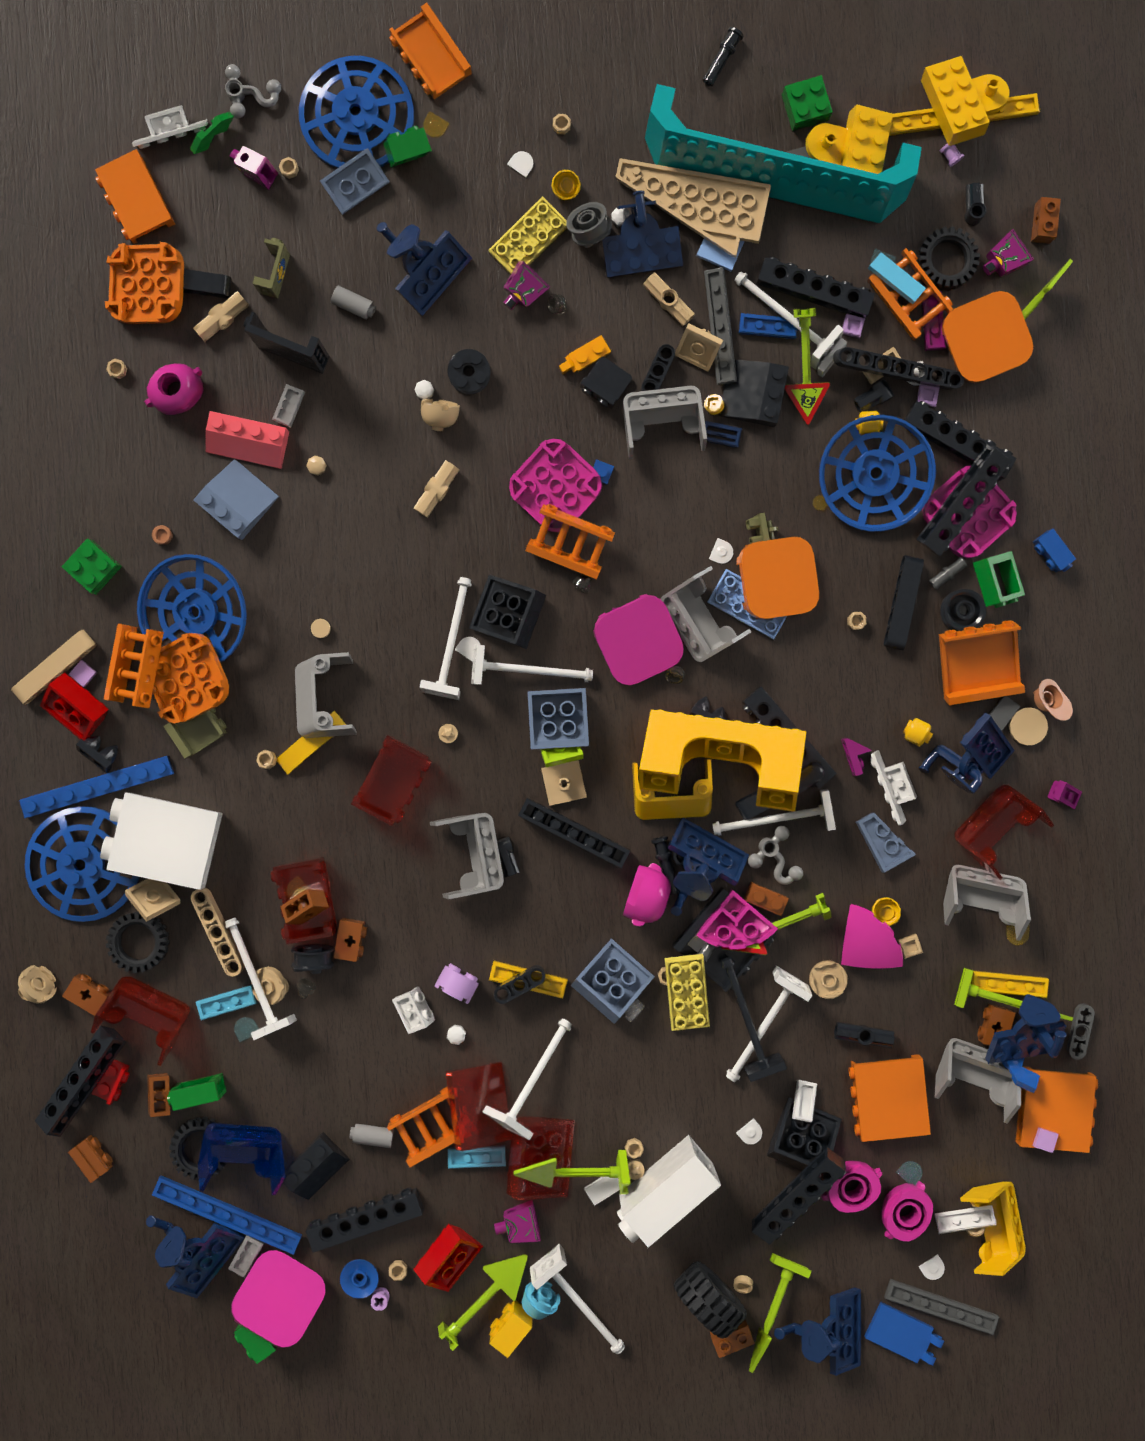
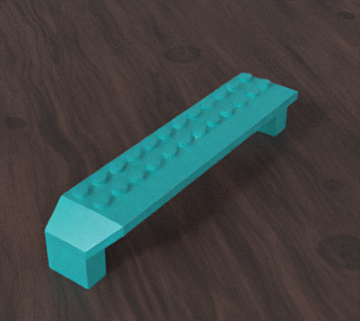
[645,84,922,223]

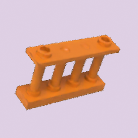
[867,248,953,341]
[525,504,615,579]
[104,624,164,708]
[387,1085,478,1168]

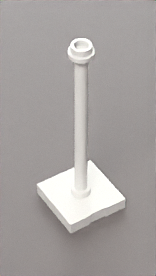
[734,271,844,370]
[420,577,472,700]
[471,645,593,684]
[713,789,836,836]
[225,917,297,1040]
[726,966,812,1082]
[483,1018,572,1140]
[530,1244,625,1354]

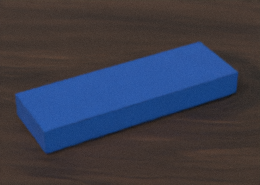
[738,313,797,339]

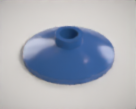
[340,1259,379,1298]

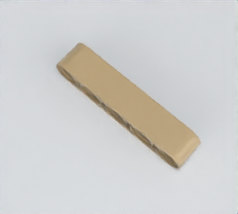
[11,630,96,705]
[191,888,245,977]

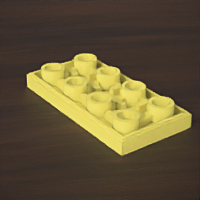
[488,196,567,274]
[665,954,710,1031]

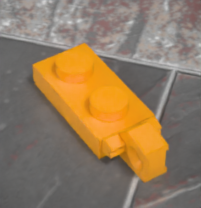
[559,335,611,374]

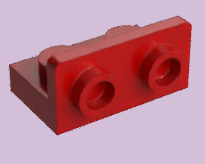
[91,1059,130,1105]

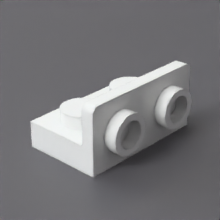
[392,987,435,1034]

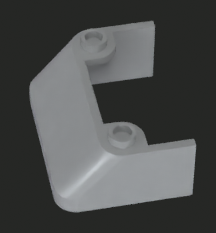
[623,386,707,460]
[661,566,751,662]
[295,652,357,738]
[430,813,504,899]
[943,865,1031,941]
[935,1038,1021,1124]

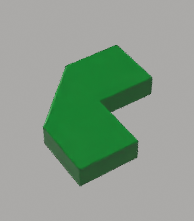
[190,112,234,154]

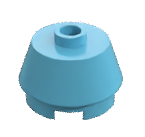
[522,1281,560,1320]

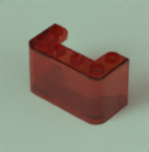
[351,735,432,826]
[271,857,337,944]

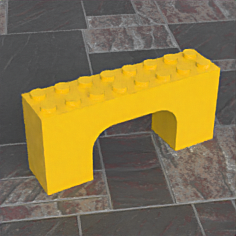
[639,710,806,812]

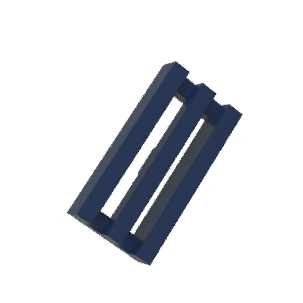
[705,421,742,448]

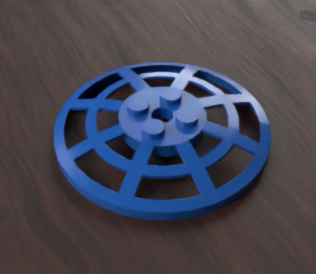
[299,56,414,168]
[819,415,936,531]
[137,554,246,663]
[25,806,140,922]

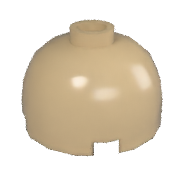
[421,399,460,431]

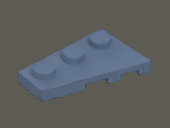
[856,813,916,873]

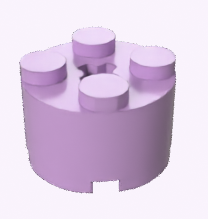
[434,963,479,1004]

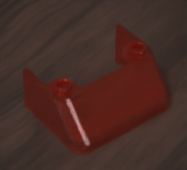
[955,785,1054,880]
[91,976,190,1066]

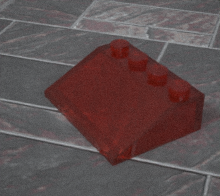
[445,1062,512,1151]
[506,1116,575,1200]

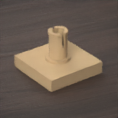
[675,323,723,372]
[541,760,587,806]
[125,879,180,922]

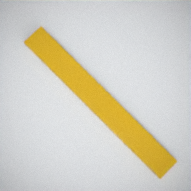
[889,93,1040,136]

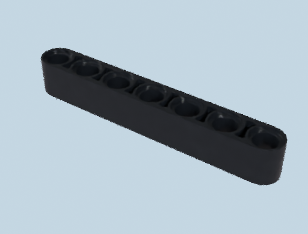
[833,347,964,390]

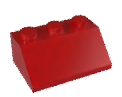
[40,672,109,740]
[413,1224,483,1292]

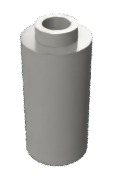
[331,285,376,320]
[349,1124,394,1148]

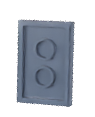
[320,148,390,215]

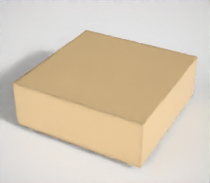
[898,934,923,959]

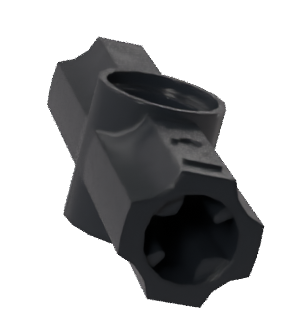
[834,1022,895,1048]

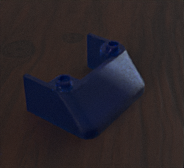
[198,1123,286,1195]

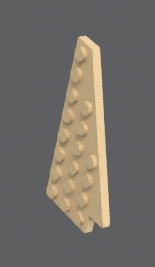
[616,158,771,258]

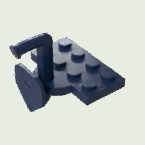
[602,190,683,277]
[377,222,472,316]
[919,713,1015,794]
[668,818,749,916]
[985,994,1067,1064]
[146,1215,245,1298]
[774,1287,861,1376]

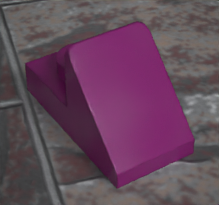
[841,738,872,776]
[1048,780,1082,809]

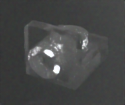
[624,998,646,1022]

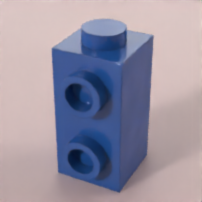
[1033,529,1076,572]

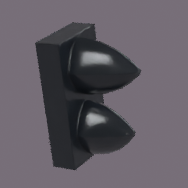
[689,696,727,720]
[76,736,118,774]

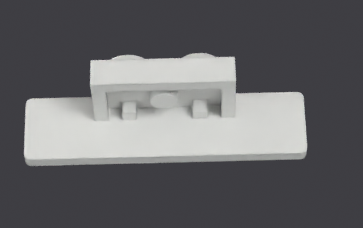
[132,105,208,149]
[870,750,917,826]

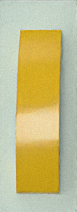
[277,711,346,774]

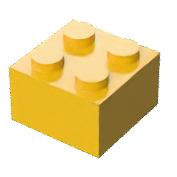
[489,1300,532,1358]

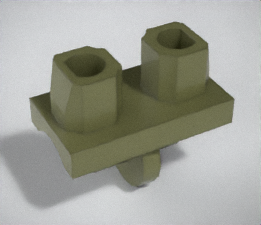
[746,513,779,544]

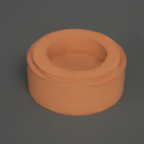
[152,525,173,545]

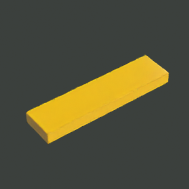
[489,961,568,999]
[971,971,1049,998]

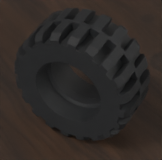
[674,1261,747,1339]

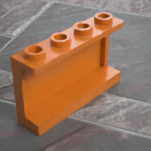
[389,3,472,99]
[95,149,175,244]

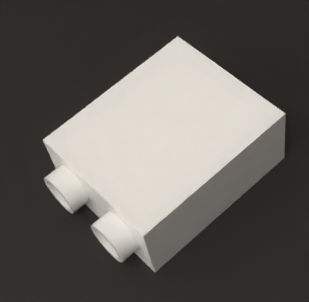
[100,793,223,890]
[617,1135,721,1247]

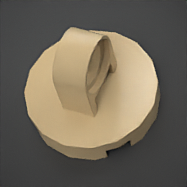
[18,965,57,1004]

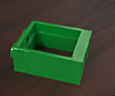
[973,551,1025,608]
[167,1073,227,1111]

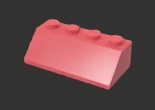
[206,411,289,469]

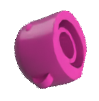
[144,363,204,415]
[623,863,671,926]
[821,1161,882,1213]
[881,1181,933,1242]

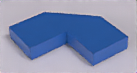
[1002,1058,1040,1093]

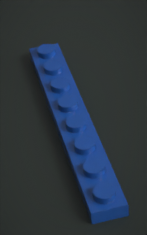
[19,756,174,818]
[152,1175,302,1255]

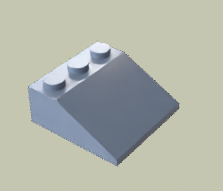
[194,459,279,540]
[528,688,589,750]
[571,939,655,1024]

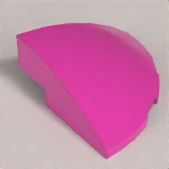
[696,889,778,949]
[841,904,903,968]

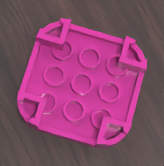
[509,439,602,532]
[922,466,1017,559]
[593,594,684,685]
[231,1250,325,1348]

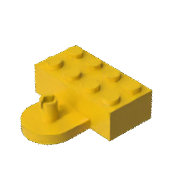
[921,56,1009,146]
[806,105,893,174]

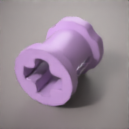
[939,143,964,167]
[371,1287,390,1311]

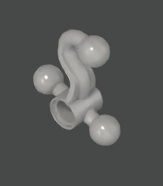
[225,64,281,119]
[748,826,803,885]

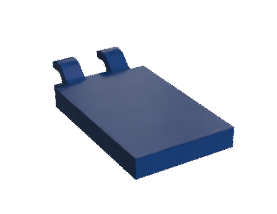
[864,1301,944,1366]

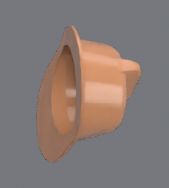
[1033,679,1073,721]

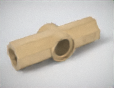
[643,273,695,327]
[193,291,249,342]
[414,460,459,518]

